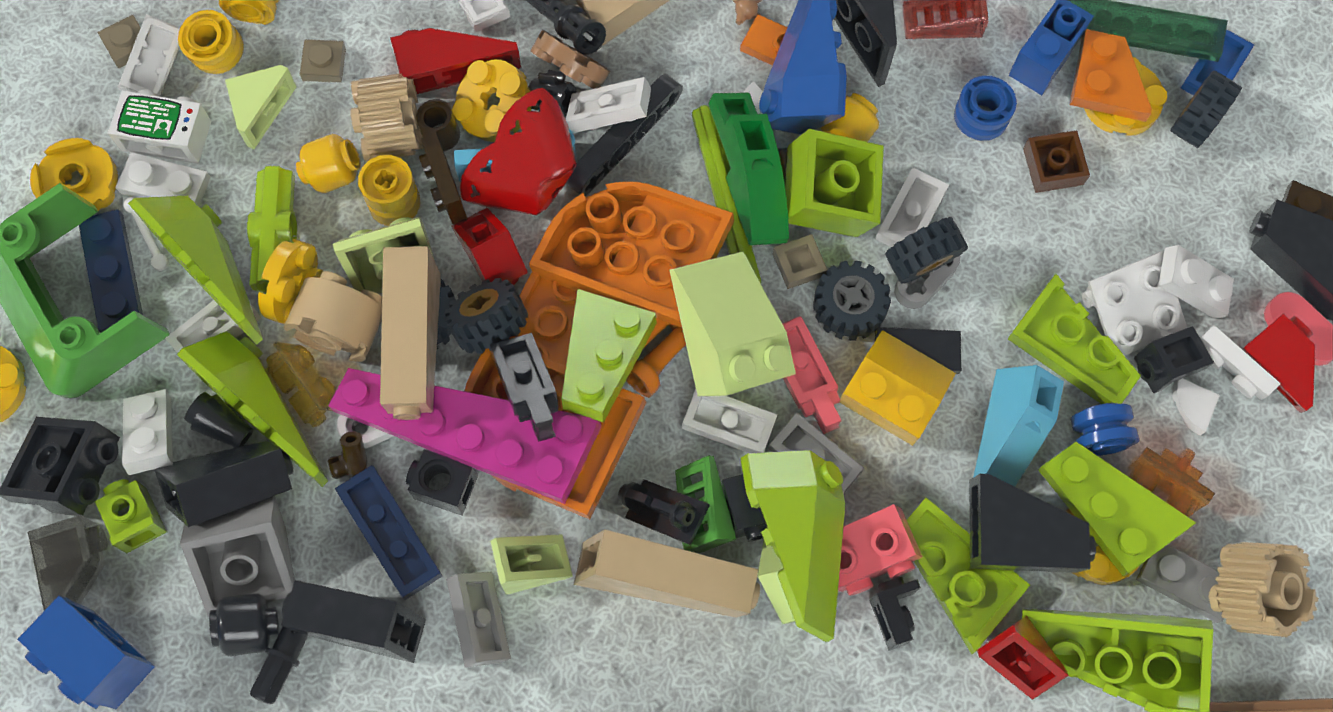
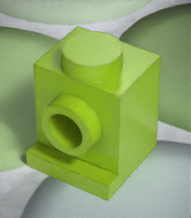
[95,479,167,553]

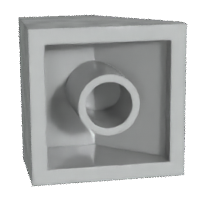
[180,496,295,617]

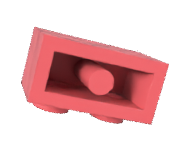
[838,504,923,596]

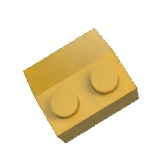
[840,330,956,446]

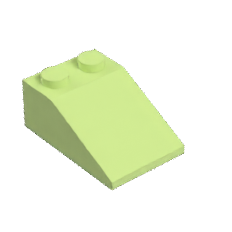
[332,216,436,294]
[669,252,796,396]

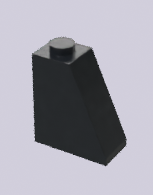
[1249,199,1333,321]
[154,440,294,527]
[969,474,1096,573]
[281,580,426,663]

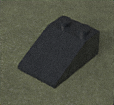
[834,0,897,87]

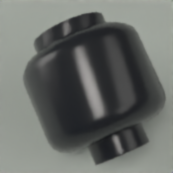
[209,593,279,656]

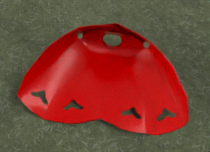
[460,88,576,216]

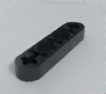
[566,74,683,196]

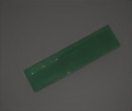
[1068,0,1228,62]

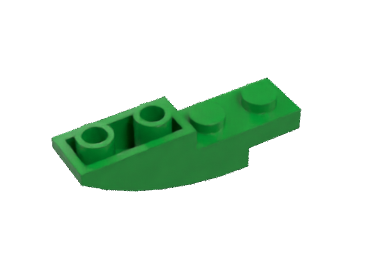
[708,92,789,246]

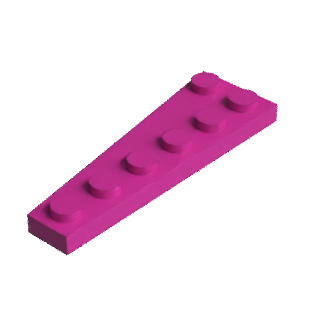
[328,368,602,504]

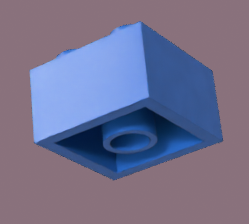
[17,595,155,709]

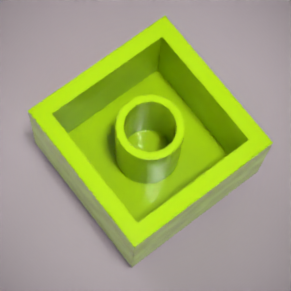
[785,129,884,237]

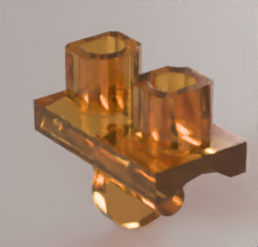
[1128,447,1215,517]

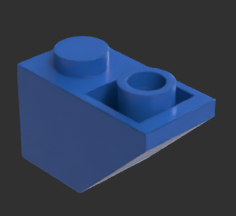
[1008,0,1094,96]

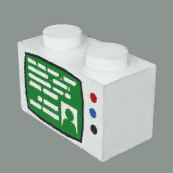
[108,90,212,164]

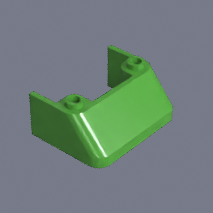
[0,183,170,399]

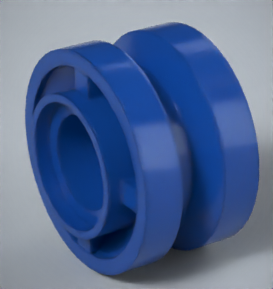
[954,76,1017,141]
[1070,403,1140,456]

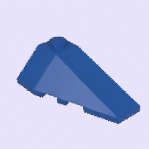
[759,0,847,135]

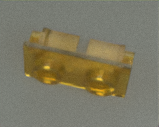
[266,342,337,427]

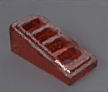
[902,0,988,39]

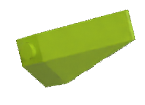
[128,196,263,345]
[177,331,328,487]
[740,450,845,643]
[1022,609,1213,712]

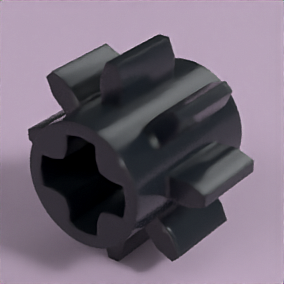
[528,70,577,117]

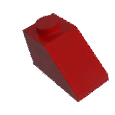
[451,208,528,285]
[1242,313,1315,413]

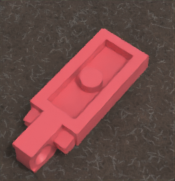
[782,316,841,435]

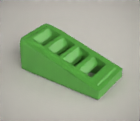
[675,455,736,553]

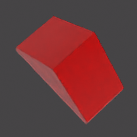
[977,615,1069,700]

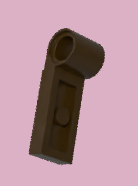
[416,99,468,224]

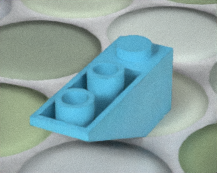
[973,365,1064,486]

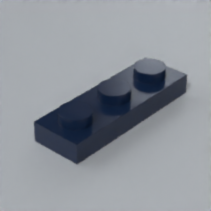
[79,209,143,333]
[334,465,443,600]

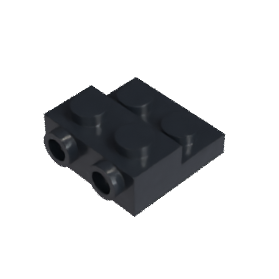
[0,417,120,517]

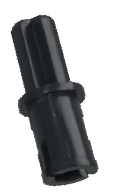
[250,627,308,705]

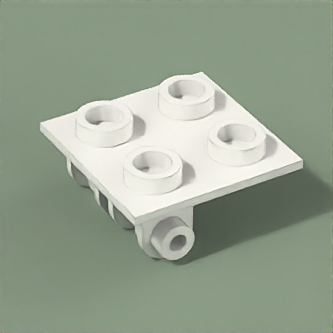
[1082,251,1187,356]

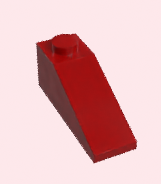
[390,28,521,94]

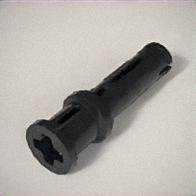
[526,0,606,55]

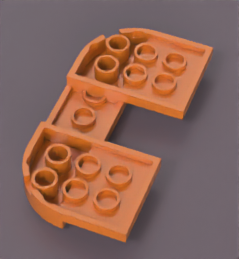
[464,181,734,520]

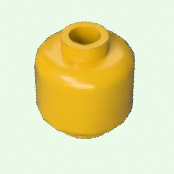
[820,93,879,142]
[296,134,361,193]

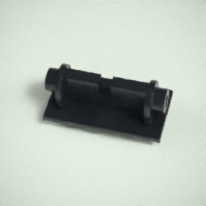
[618,479,710,545]

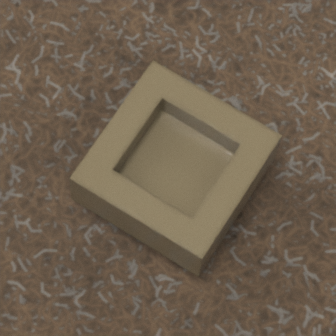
[97,15,141,69]
[300,39,346,83]
[772,234,827,289]

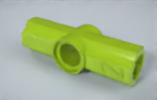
[247,166,298,294]

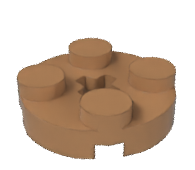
[530,30,611,89]

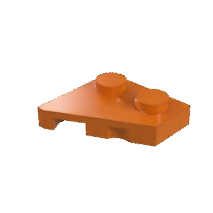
[1070,29,1152,122]

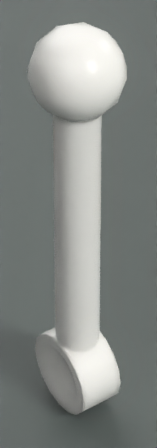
[123,197,169,271]

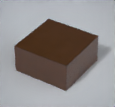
[1023,130,1090,193]

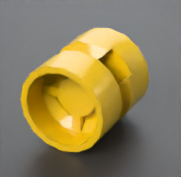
[358,155,420,226]

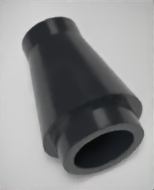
[184,392,254,448]

